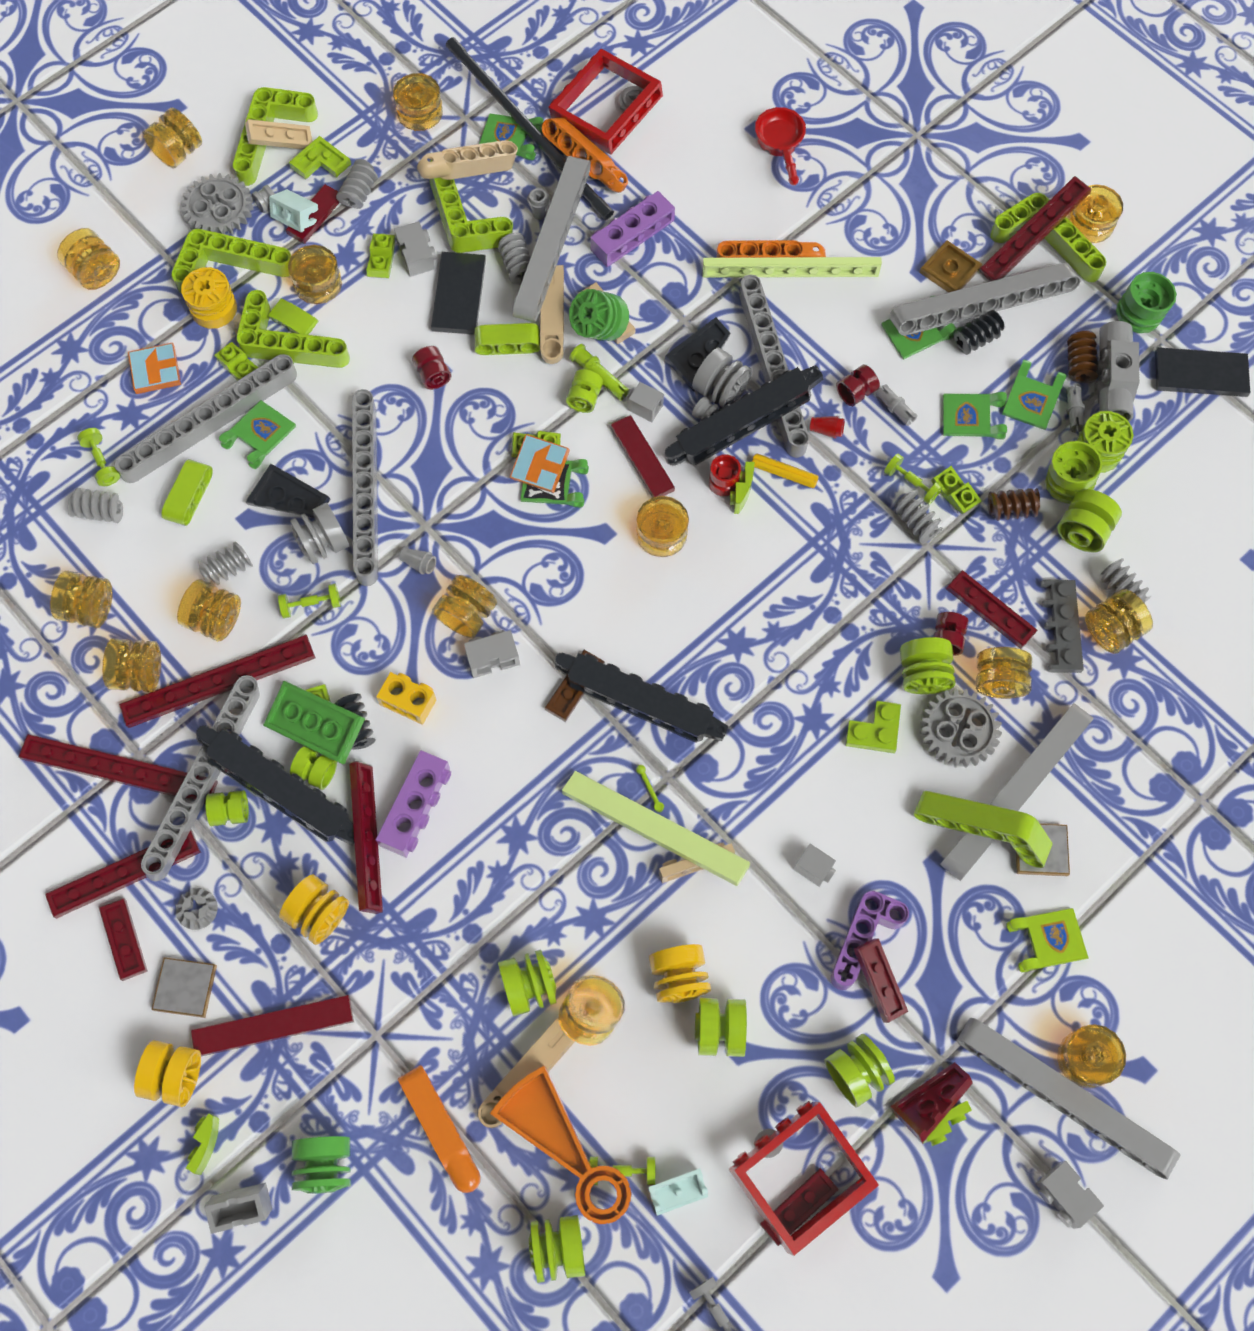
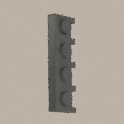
[1040,580,1084,673]

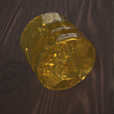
[142,107,202,168]
[57,228,120,290]
[50,571,113,628]
[432,575,497,638]
[177,579,241,642]
[1085,589,1153,654]
[102,638,161,692]

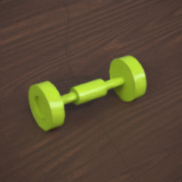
[77,428,120,486]
[884,453,943,505]
[278,583,341,619]
[589,1157,655,1185]

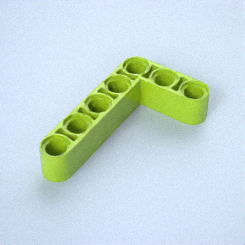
[233,87,318,186]
[429,160,513,253]
[990,193,1107,282]
[171,229,295,294]
[237,290,350,368]
[913,791,1053,868]

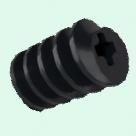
[953,310,1005,355]
[334,693,376,750]

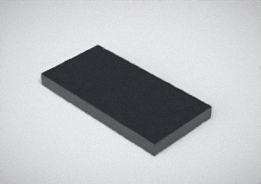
[431,252,486,335]
[1155,347,1251,397]

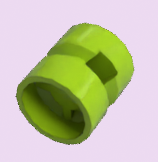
[566,369,603,413]
[290,746,337,790]
[206,790,249,826]

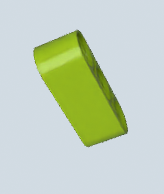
[474,323,540,355]
[162,459,213,526]

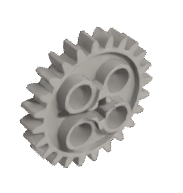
[181,173,254,235]
[920,688,1002,768]

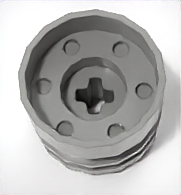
[692,348,752,408]
[290,502,350,564]

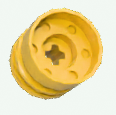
[181,267,237,329]
[279,874,349,945]
[649,944,711,1003]

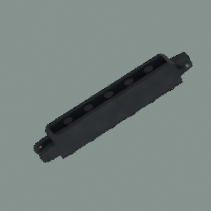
[664,365,824,466]
[555,652,728,743]
[196,725,355,845]

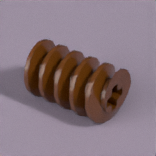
[1067,331,1098,383]
[988,488,1040,521]

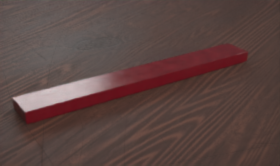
[119,634,316,728]
[18,734,218,804]

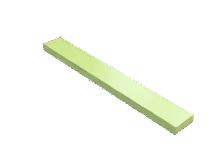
[702,257,882,278]
[562,771,750,886]

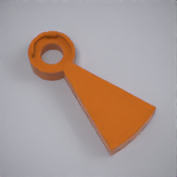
[490,1066,632,1224]

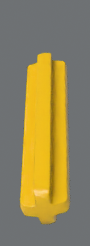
[752,453,819,488]

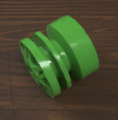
[1116,272,1177,333]
[569,289,629,341]
[292,1136,351,1194]

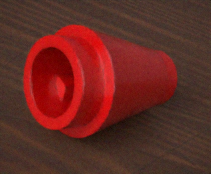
[810,416,845,439]

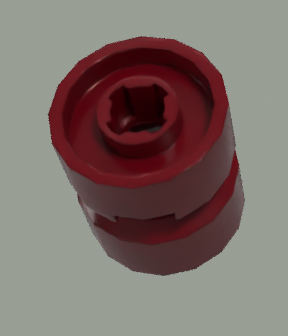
[412,346,452,390]
[836,364,880,407]
[933,612,969,656]

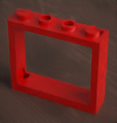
[549,48,663,155]
[729,1101,879,1256]

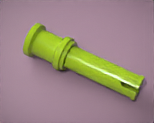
[569,344,630,401]

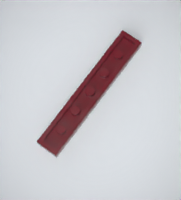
[979,176,1091,281]
[349,761,383,914]
[45,829,201,919]
[191,995,354,1057]

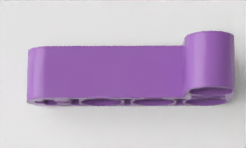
[830,891,909,990]

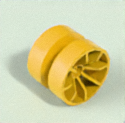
[134,1040,201,1107]

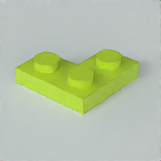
[289,136,351,179]
[846,701,901,754]

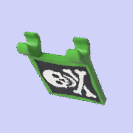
[521,459,589,508]

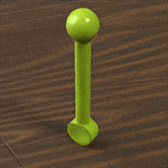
[636,765,664,813]

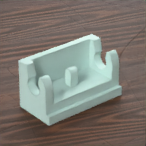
[269,189,318,232]
[648,1168,708,1216]

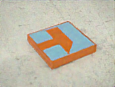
[128,343,182,394]
[510,434,570,493]

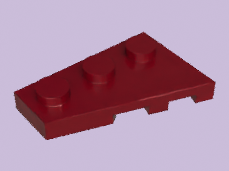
[890,1062,973,1143]

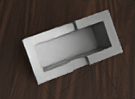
[394,221,437,277]
[464,630,520,678]
[1035,1161,1104,1229]
[204,1183,272,1234]

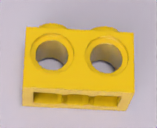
[376,672,436,725]

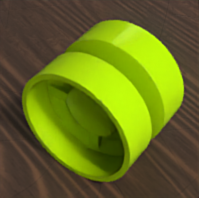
[1057,489,1122,552]
[695,998,747,1057]

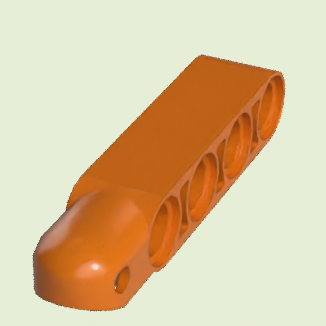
[542,118,628,193]
[716,240,826,258]
[398,1065,481,1193]

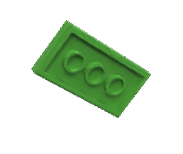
[263,681,365,764]

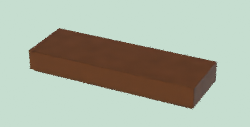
[545,649,605,722]

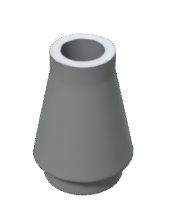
[527,188,549,220]
[399,547,436,575]

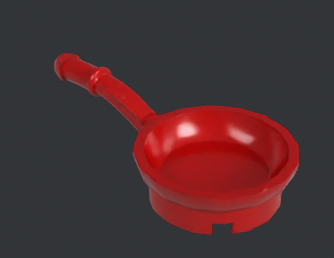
[755,107,806,185]

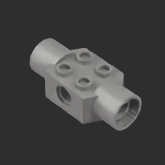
[1095,321,1140,422]

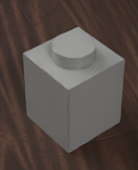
[627,382,664,422]
[794,843,836,887]

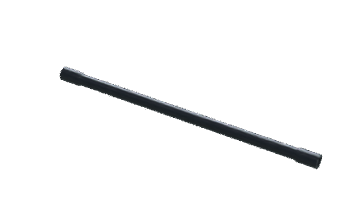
[446,37,614,220]

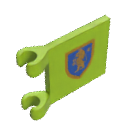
[1006,908,1089,973]

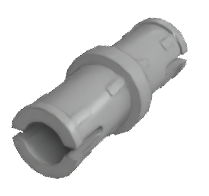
[876,384,918,426]
[1066,386,1085,433]

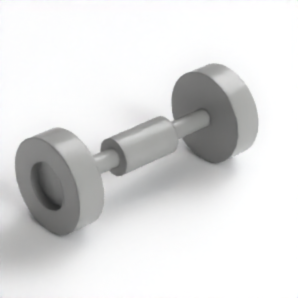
[689,1277,732,1331]

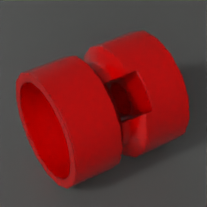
[709,454,741,496]

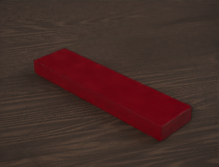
[611,415,675,501]
[946,570,1038,649]

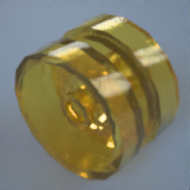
[393,73,443,131]
[1068,184,1123,243]
[288,245,342,304]
[636,496,689,557]
[976,647,1033,699]
[558,975,625,1046]
[1057,1024,1126,1089]

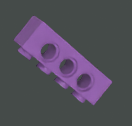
[590,191,675,267]
[376,750,451,858]

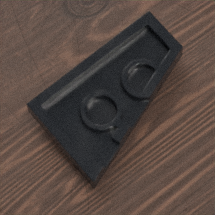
[665,317,731,392]
[246,464,331,518]

